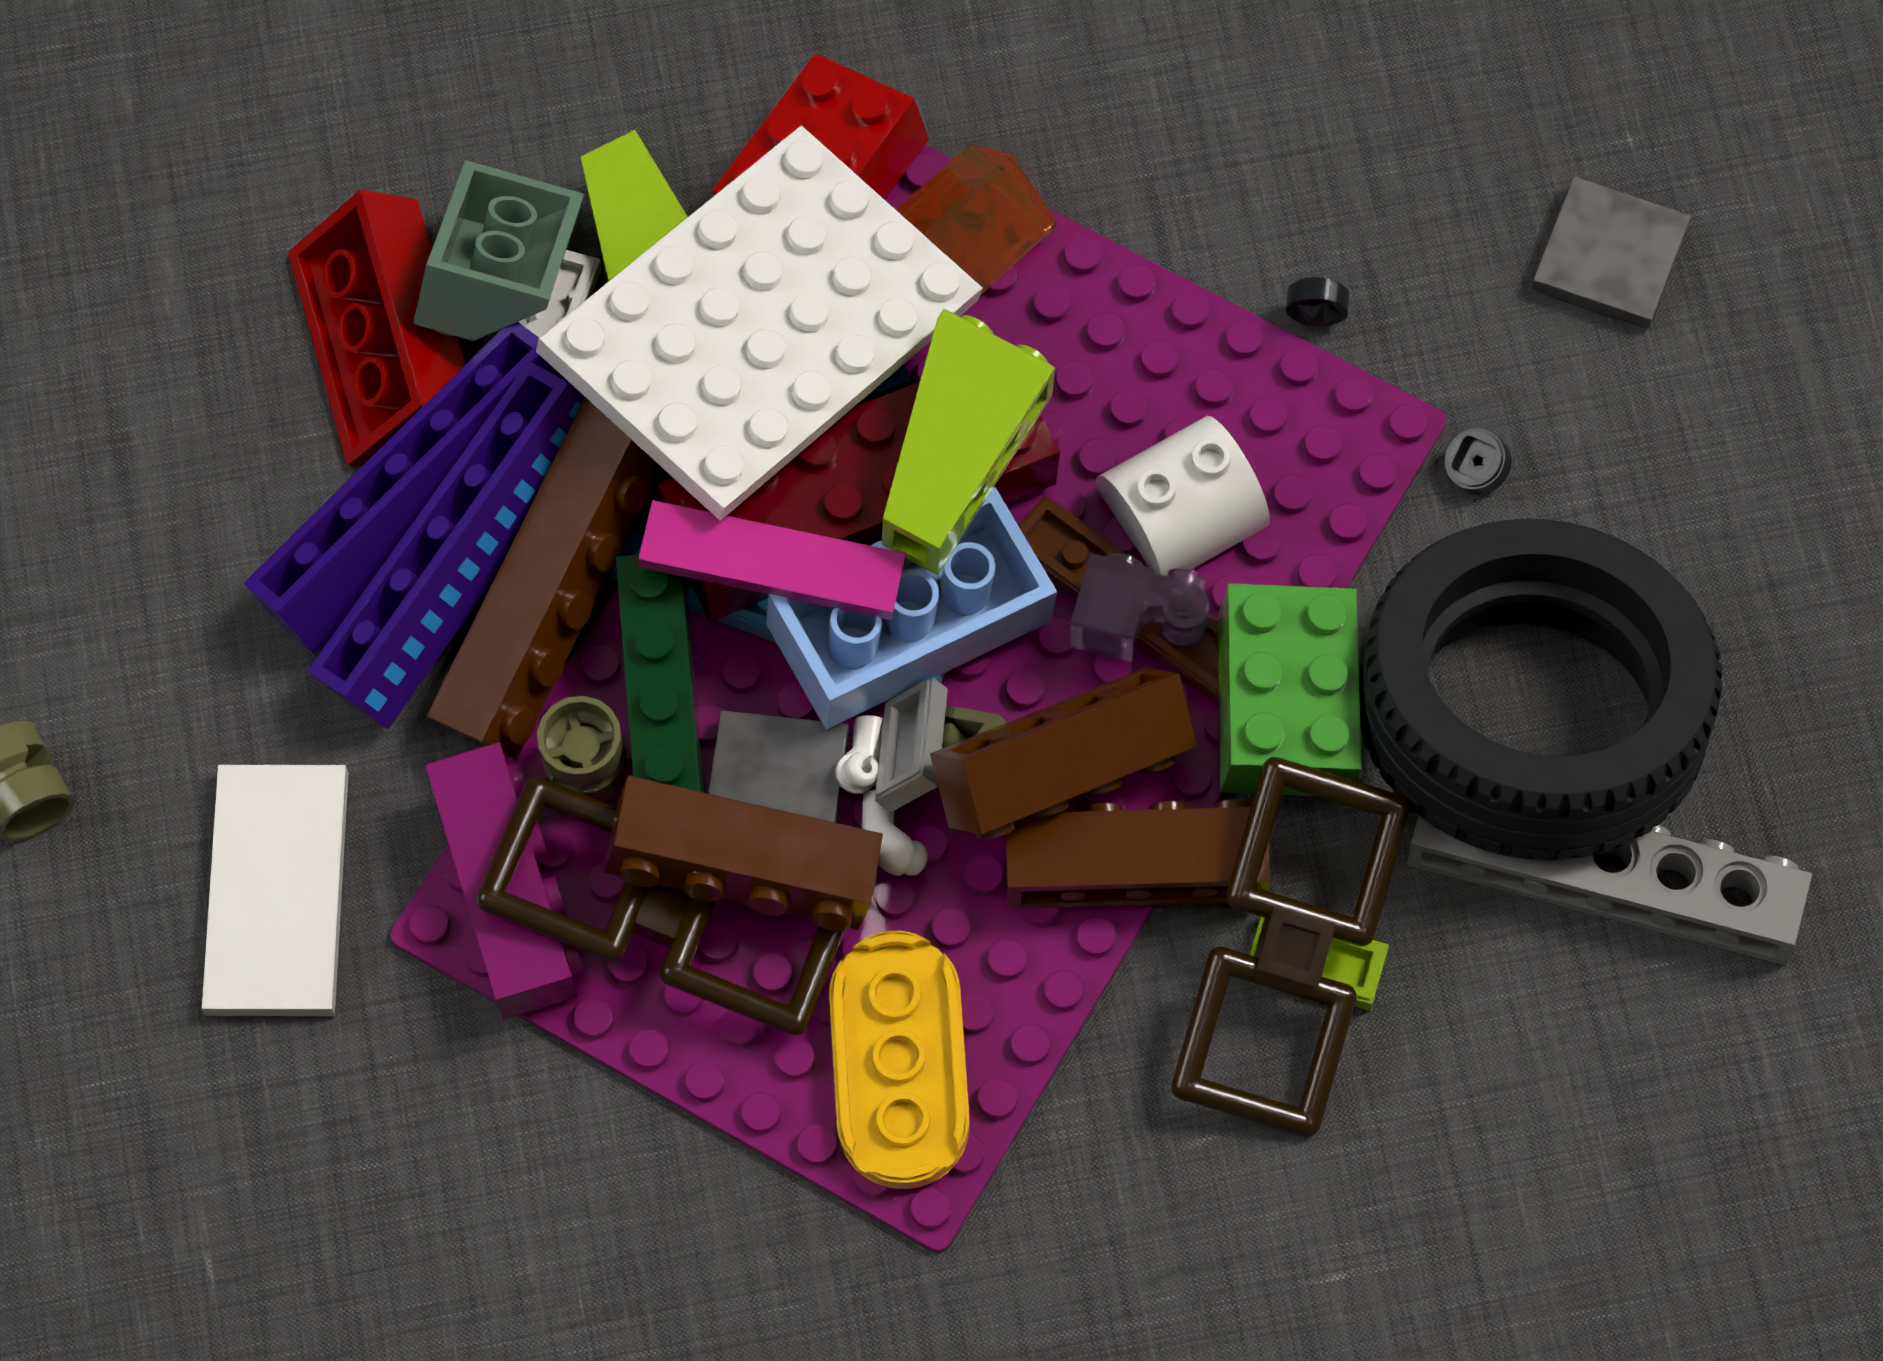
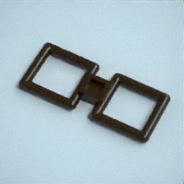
[1171,757,1411,1137]
[476,776,845,1035]

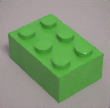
[1218,584,1361,796]

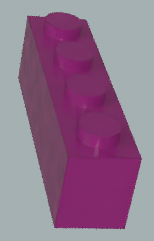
[425,742,584,1020]

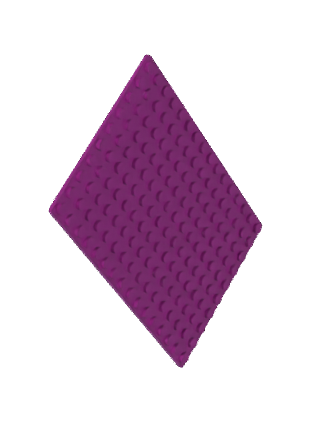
[390,145,1446,1253]

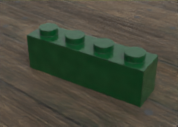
[616,554,705,793]

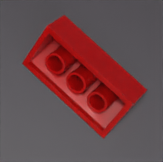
[288,189,466,467]

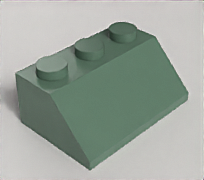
[413,160,584,341]

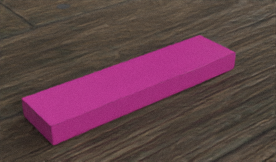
[638,500,906,620]

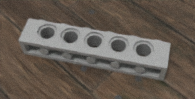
[1407,816,1812,966]

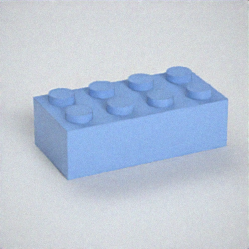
[766,487,1057,730]

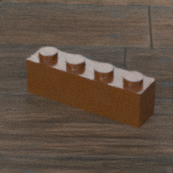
[930,668,1197,839]
[604,776,883,930]
[1006,800,1271,909]

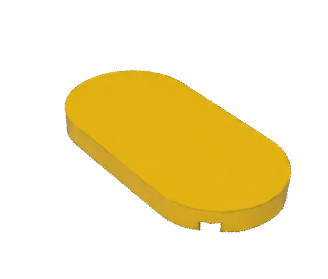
[829,931,970,1189]

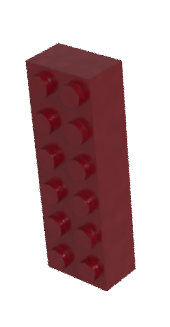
[658,381,1060,622]

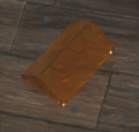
[896,144,1056,295]

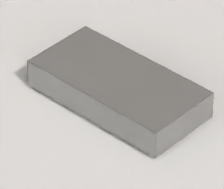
[875,677,948,812]

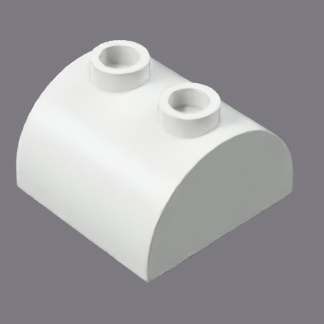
[1096,416,1270,583]

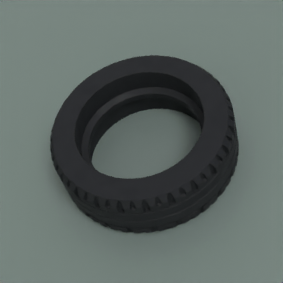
[1359,518,1722,860]

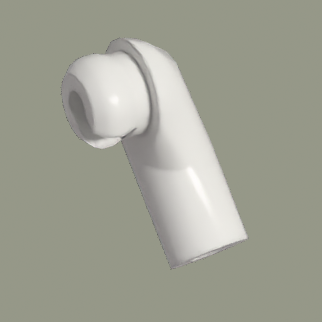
[835,715,884,794]
[862,790,928,876]

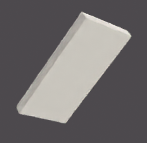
[202,765,349,1016]

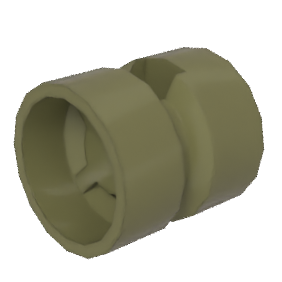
[537,696,628,802]
[0,720,75,842]

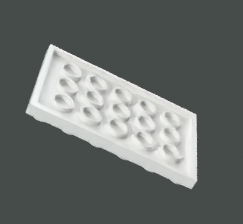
[536,125,983,521]

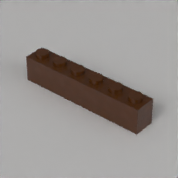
[427,397,662,760]

